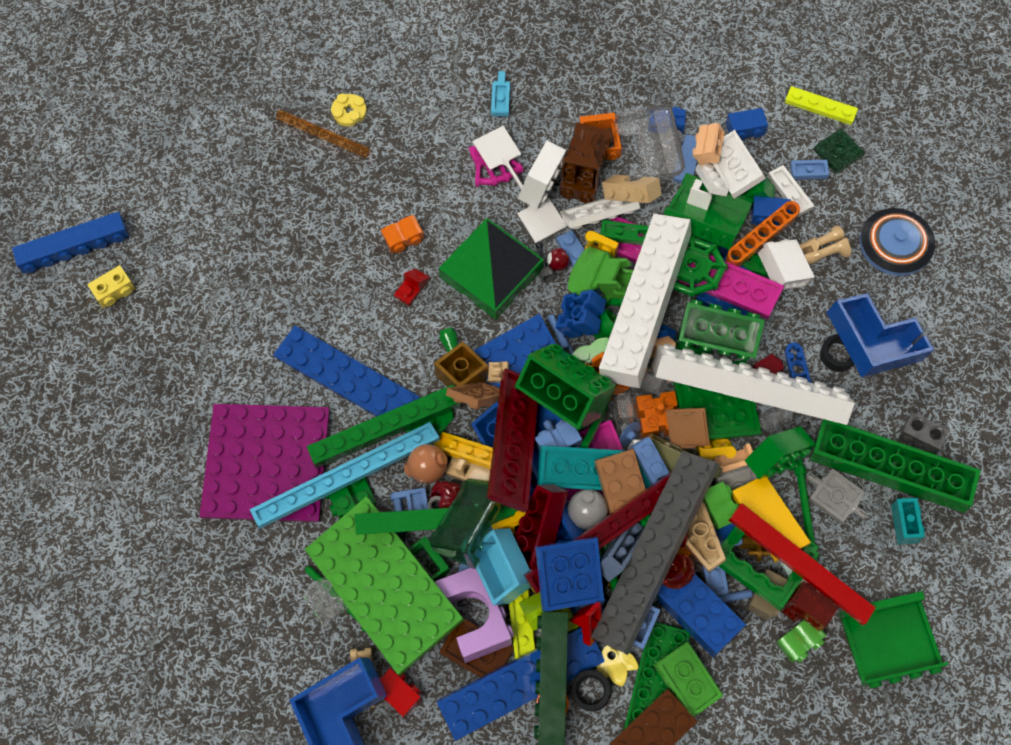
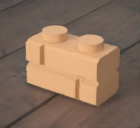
[693,123,725,165]

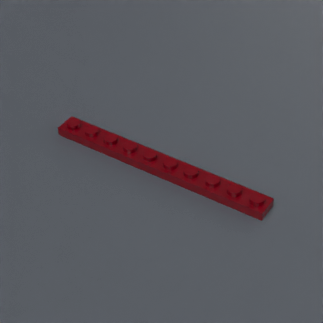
[523,471,672,594]

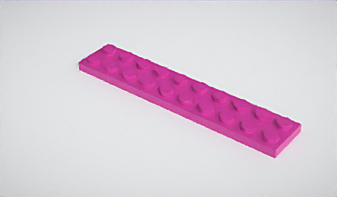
[597,216,784,319]

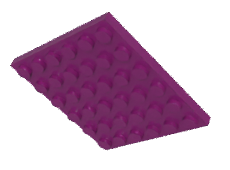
[199,404,330,522]

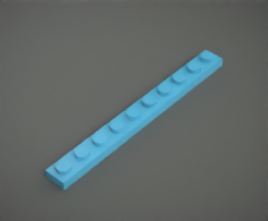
[250,422,439,529]

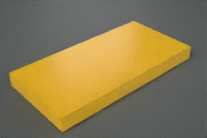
[732,477,811,563]

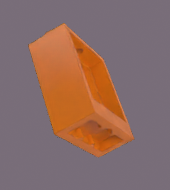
[579,112,622,160]

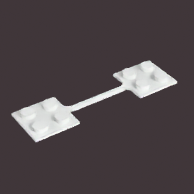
[472,126,567,243]

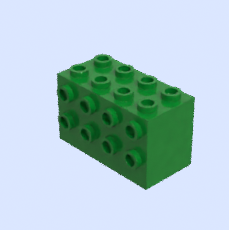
[677,299,765,360]
[515,344,616,430]

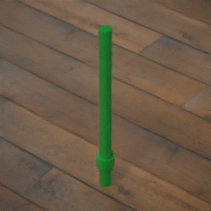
[794,459,818,562]

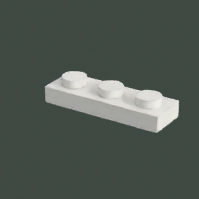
[695,163,729,196]
[767,165,814,217]

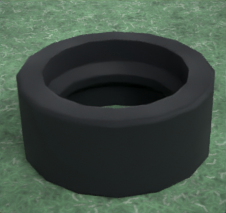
[820,334,854,372]
[571,669,612,712]

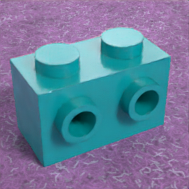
[891,498,925,545]

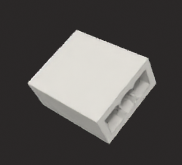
[758,239,815,290]

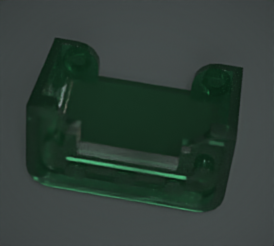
[429,478,510,569]

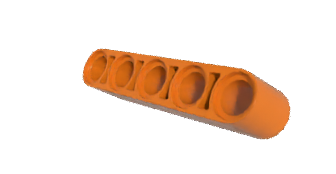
[725,201,800,267]

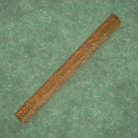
[276,110,370,157]

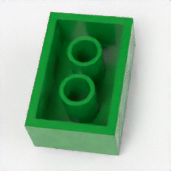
[744,426,816,479]

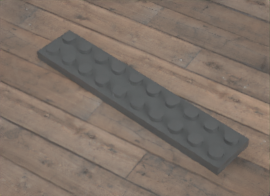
[591,451,720,655]

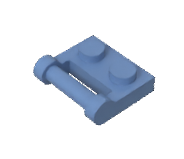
[390,488,428,534]

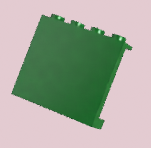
[663,173,754,250]
[839,591,948,689]

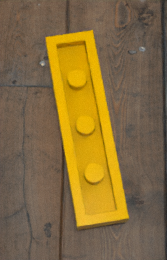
[434,432,493,469]

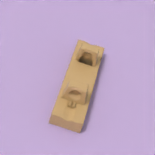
[445,457,490,490]

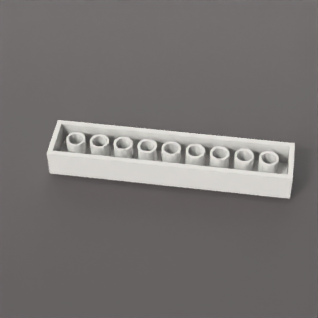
[599,214,692,389]
[652,344,855,425]

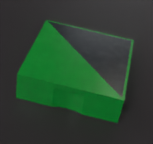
[438,218,544,320]

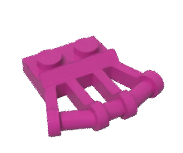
[468,146,524,187]

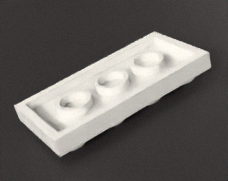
[713,130,766,198]
[559,198,640,229]

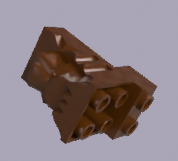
[559,123,612,203]

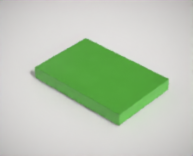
[653,641,723,717]

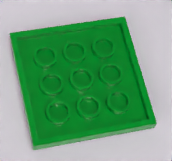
[673,360,762,441]

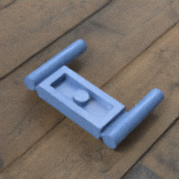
[701,538,753,603]

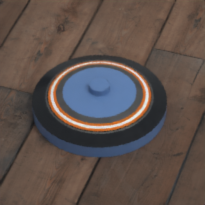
[860,208,935,276]

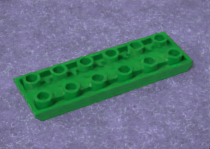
[623,622,690,731]

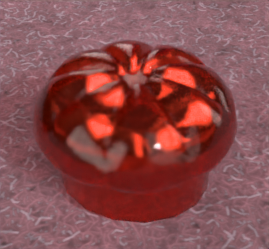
[662,552,695,589]

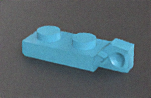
[491,71,510,117]

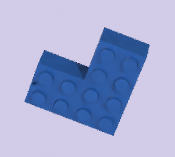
[826,293,934,377]
[289,657,388,745]

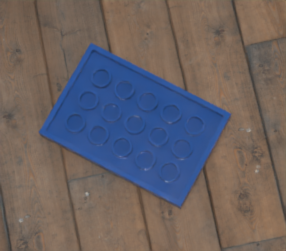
[474,314,563,443]

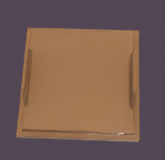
[666,408,710,449]

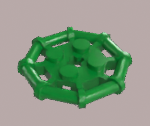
[673,235,728,297]

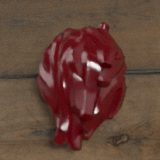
[430,481,472,508]

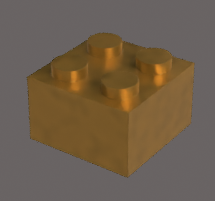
[434,341,489,387]

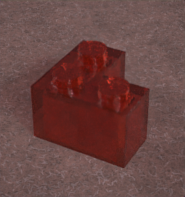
[780,581,839,631]

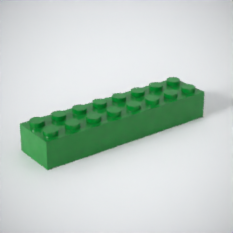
[809,419,981,513]

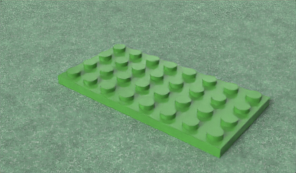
[305,496,465,675]

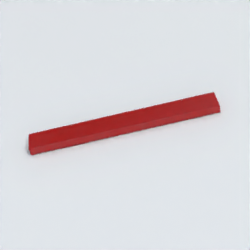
[729,503,876,625]

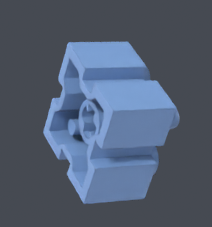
[535,420,582,451]

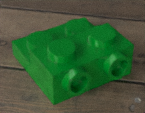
[325,478,376,519]

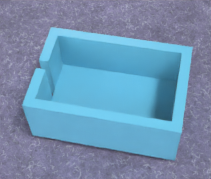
[468,528,530,606]

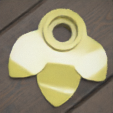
[596,646,638,686]

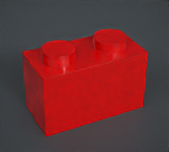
[380,668,422,719]

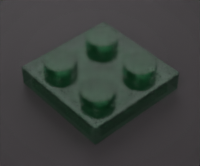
[813,128,865,174]

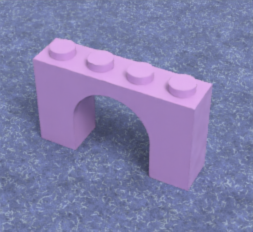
[435,566,514,663]

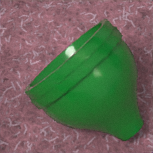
[594,309,617,339]

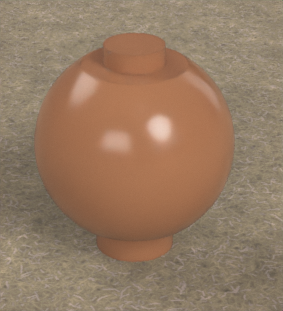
[404,444,448,484]

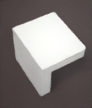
[687,179,712,210]

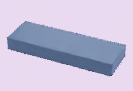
[673,134,697,183]

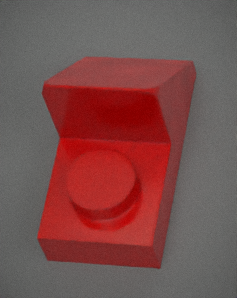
[394,268,431,306]
[569,602,602,646]

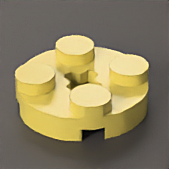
[331,94,367,127]

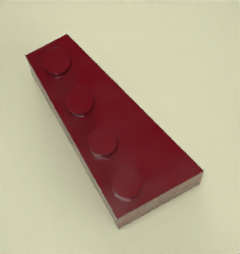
[513,484,568,570]

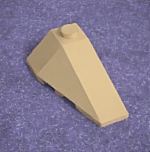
[684,501,726,572]

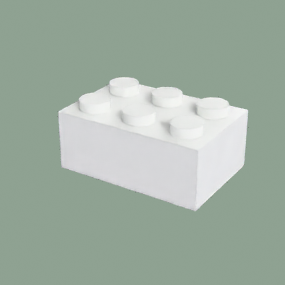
[518,141,566,208]

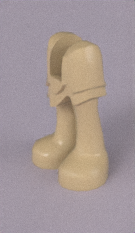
[799,225,852,265]

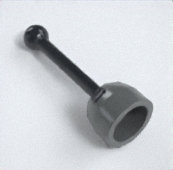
[535,242,556,283]

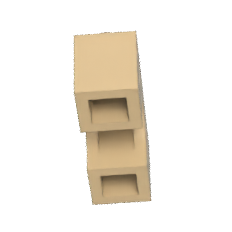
[602,175,662,203]

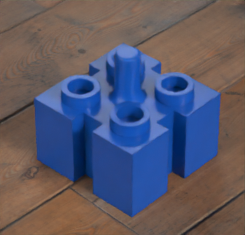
[555,290,606,338]

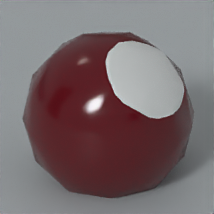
[547,248,570,271]

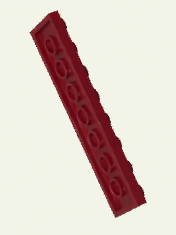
[487,368,538,513]

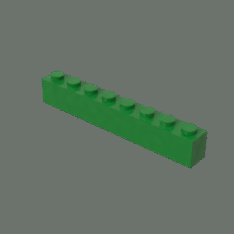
[307,385,461,469]

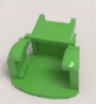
[568,247,634,302]

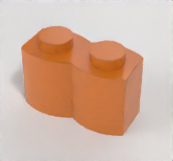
[381,215,424,253]

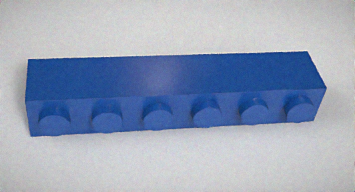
[12,211,129,273]

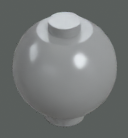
[568,489,608,530]

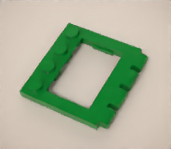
[718,526,819,611]

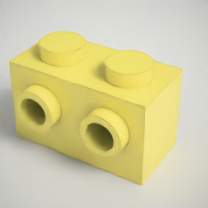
[87,265,135,308]

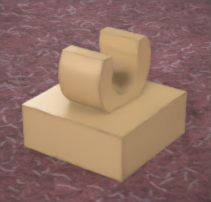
[488,362,509,383]

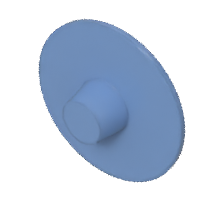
[619,422,640,447]

